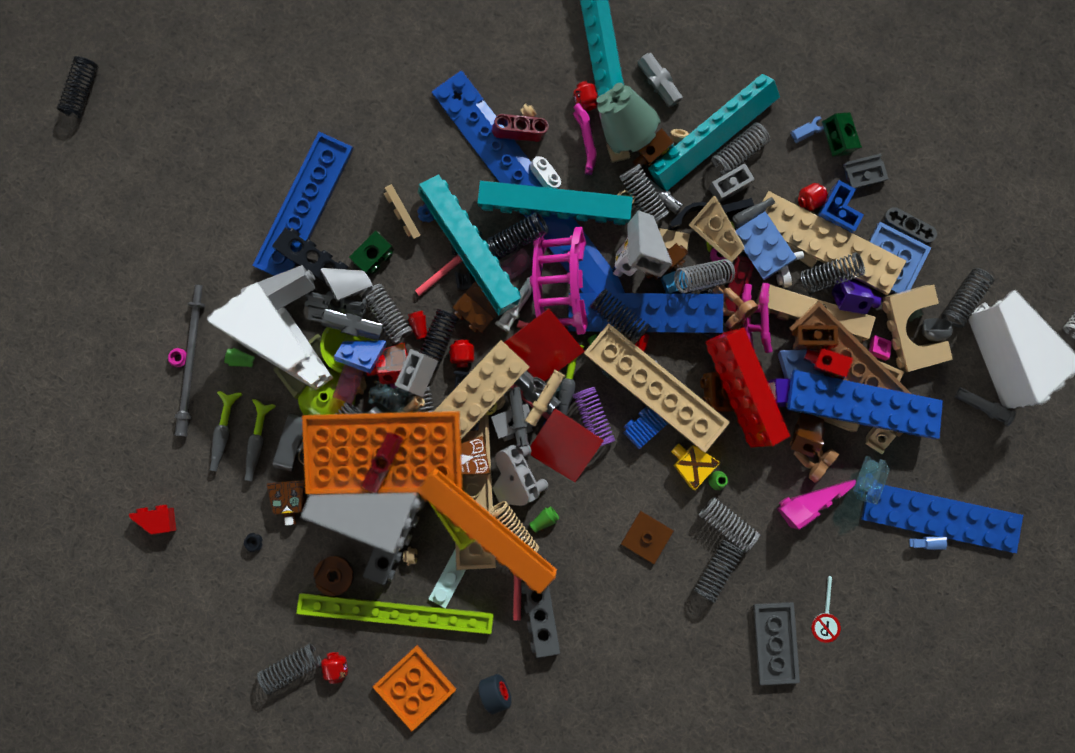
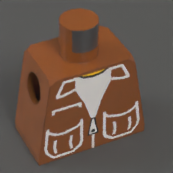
[461,436,491,475]

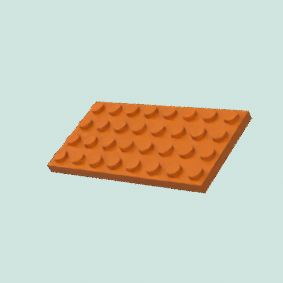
[302,411,463,494]

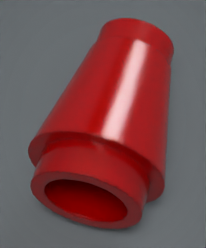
[407,310,427,340]

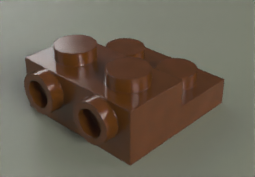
[645,243,688,281]
[452,281,497,333]
[700,372,735,412]

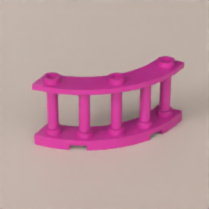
[530,227,588,335]

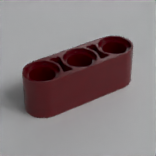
[491,114,549,142]

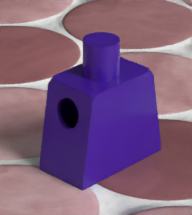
[832,277,881,314]

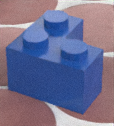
[817,180,864,233]

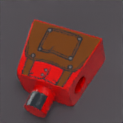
[366,343,408,384]
[804,348,853,380]

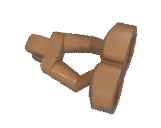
[713,285,759,331]
[790,441,839,483]

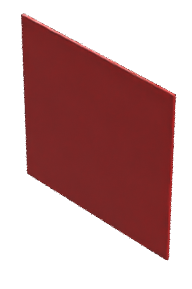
[504,308,585,381]
[530,409,604,482]

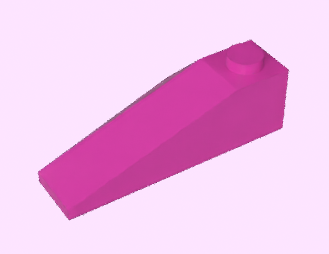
[777,480,857,529]

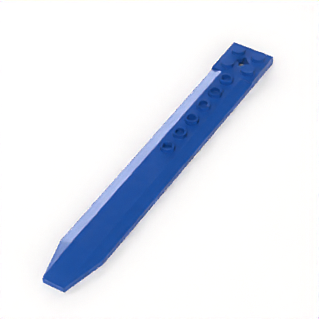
[432,70,625,293]

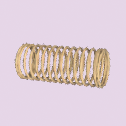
[488,501,539,552]

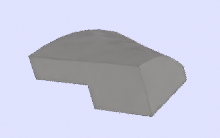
[320,268,373,302]

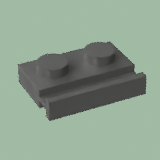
[843,153,888,189]

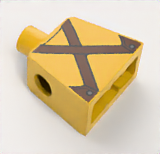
[671,443,720,490]

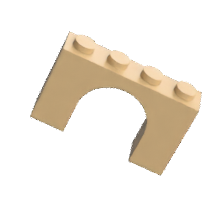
[882,285,953,372]

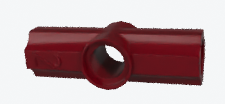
[361,432,404,493]

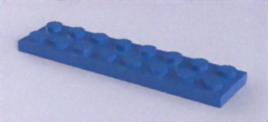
[252,132,354,276]
[568,293,724,333]
[787,370,943,440]
[861,482,1023,553]

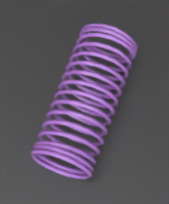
[573,387,615,446]

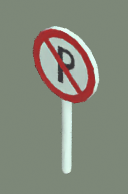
[811,576,841,643]

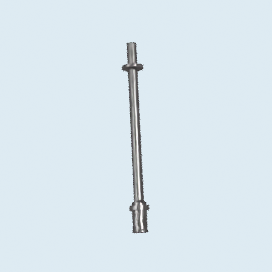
[174,285,205,436]

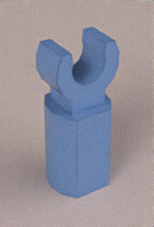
[791,116,824,143]
[909,537,947,549]

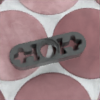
[884,207,937,244]

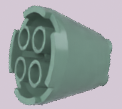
[597,83,660,154]

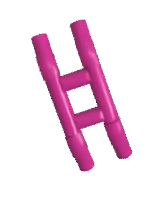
[573,103,597,175]
[742,283,773,353]

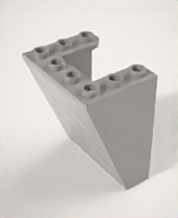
[301,492,426,553]

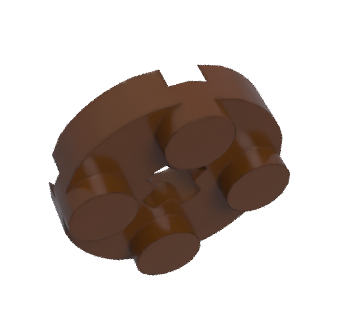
[314,556,354,596]

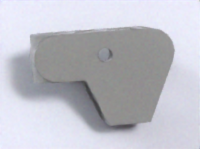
[492,445,548,506]

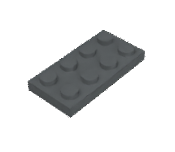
[753,602,800,685]

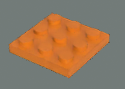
[373,645,456,731]

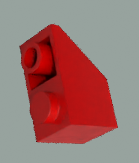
[129,505,176,534]

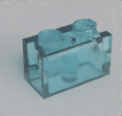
[853,456,890,504]

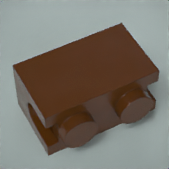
[792,325,839,350]
[790,413,826,457]

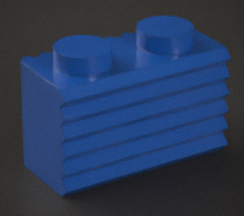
[623,406,668,449]

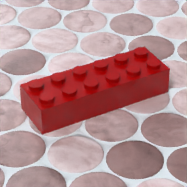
[705,327,790,448]

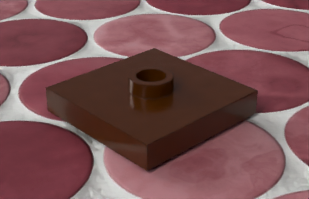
[621,511,674,564]

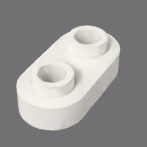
[530,156,561,189]

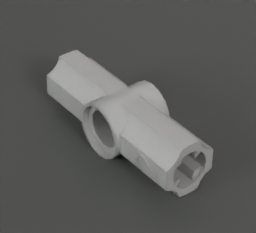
[637,53,683,108]

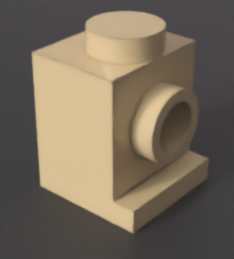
[866,427,897,454]

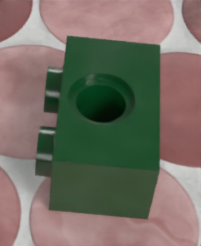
[822,112,862,157]
[349,230,394,276]

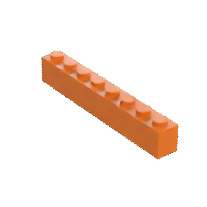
[417,468,557,594]

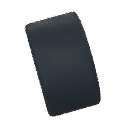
[479,674,511,714]

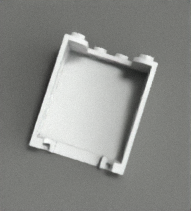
[207,283,333,390]
[967,290,1075,409]

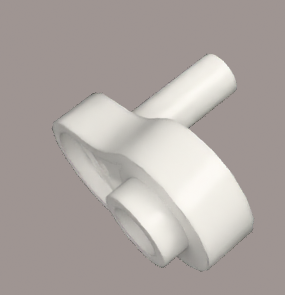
[776,251,804,288]

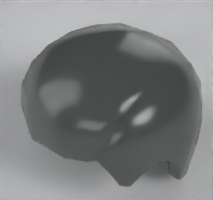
[922,318,953,342]

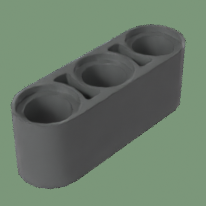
[273,413,303,472]

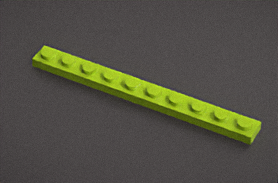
[297,593,494,634]

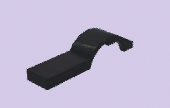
[668,198,754,231]

